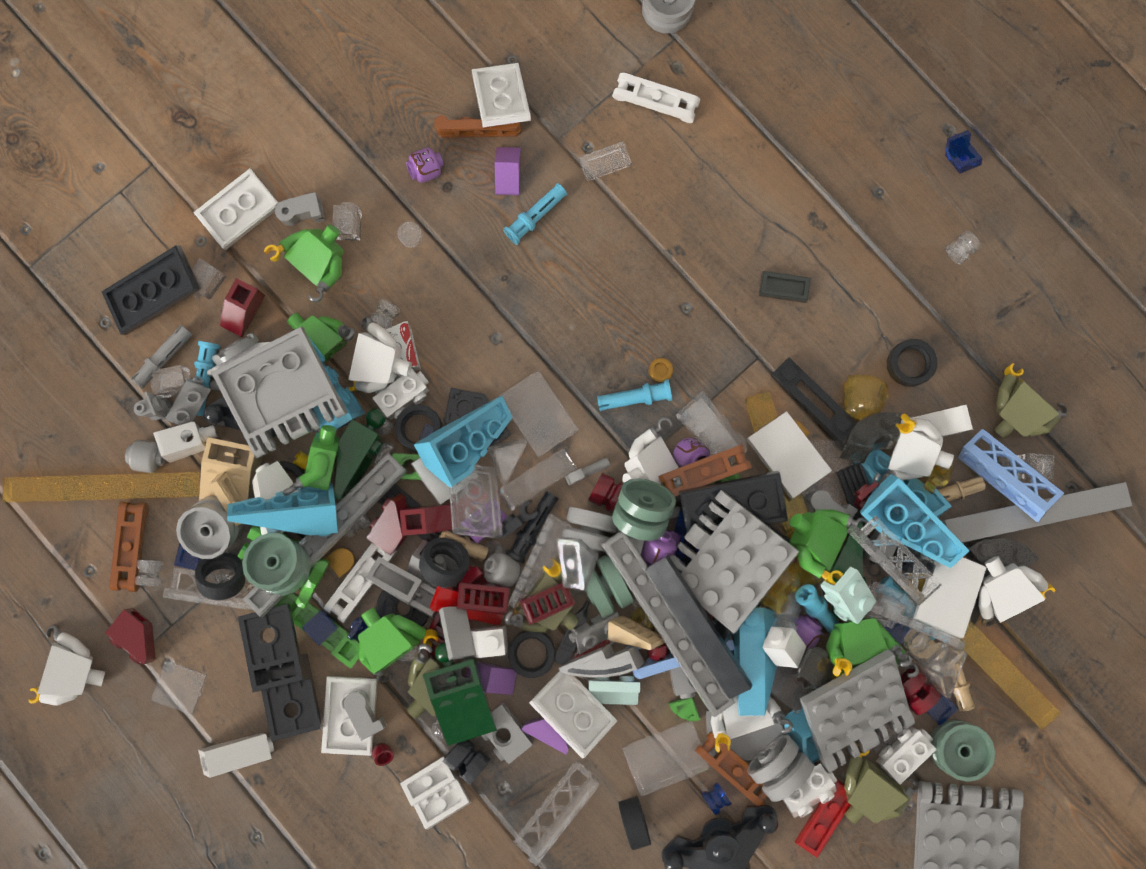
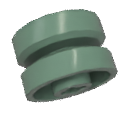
[612,478,676,541]
[242,532,311,596]
[578,554,634,619]
[930,719,995,782]

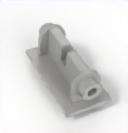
[165,376,211,425]
[134,391,171,421]
[569,612,619,654]

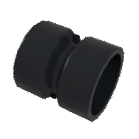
[442,740,491,785]

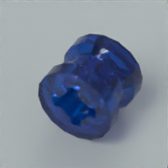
[701,782,732,815]

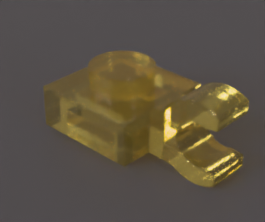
[924,465,954,494]

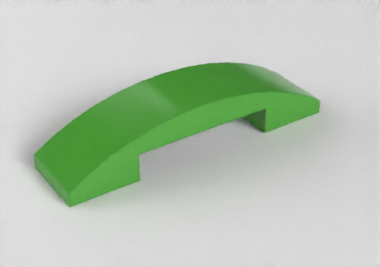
[272,592,359,669]

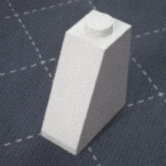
[893,405,973,442]
[252,461,299,535]
[470,625,509,658]
[198,733,274,778]

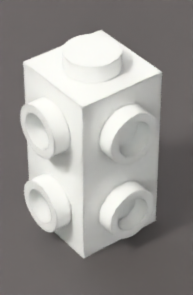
[373,368,429,420]
[876,726,937,785]
[782,763,837,818]

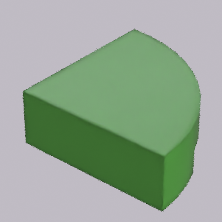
[668,697,701,721]

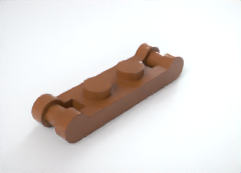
[434,115,522,138]
[658,444,752,497]
[110,501,148,592]
[694,731,768,806]

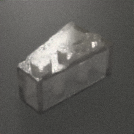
[676,391,749,465]

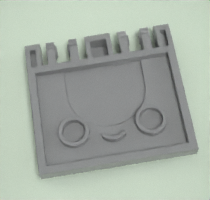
[211,327,347,458]
[670,490,800,633]
[800,649,915,773]
[914,781,1024,869]

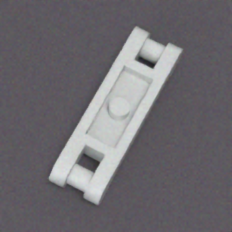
[612,73,700,123]
[324,543,397,624]

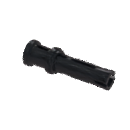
[505,491,559,564]

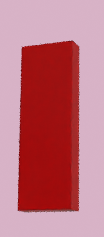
[430,586,504,626]
[794,779,851,858]

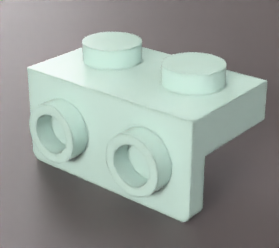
[820,567,877,624]
[588,675,640,705]

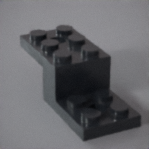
[238,604,323,742]

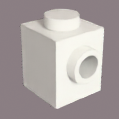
[762,626,806,668]

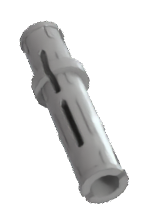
[130,324,193,389]

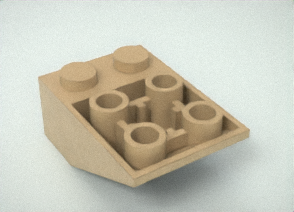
[199,437,263,500]

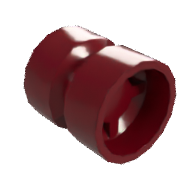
[588,472,623,514]
[900,668,941,715]

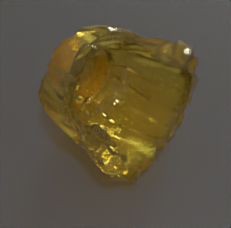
[843,374,889,422]

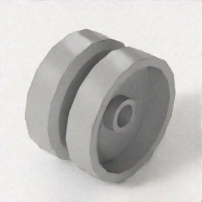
[642,0,696,33]
[176,496,243,559]
[561,507,619,553]
[747,735,814,802]

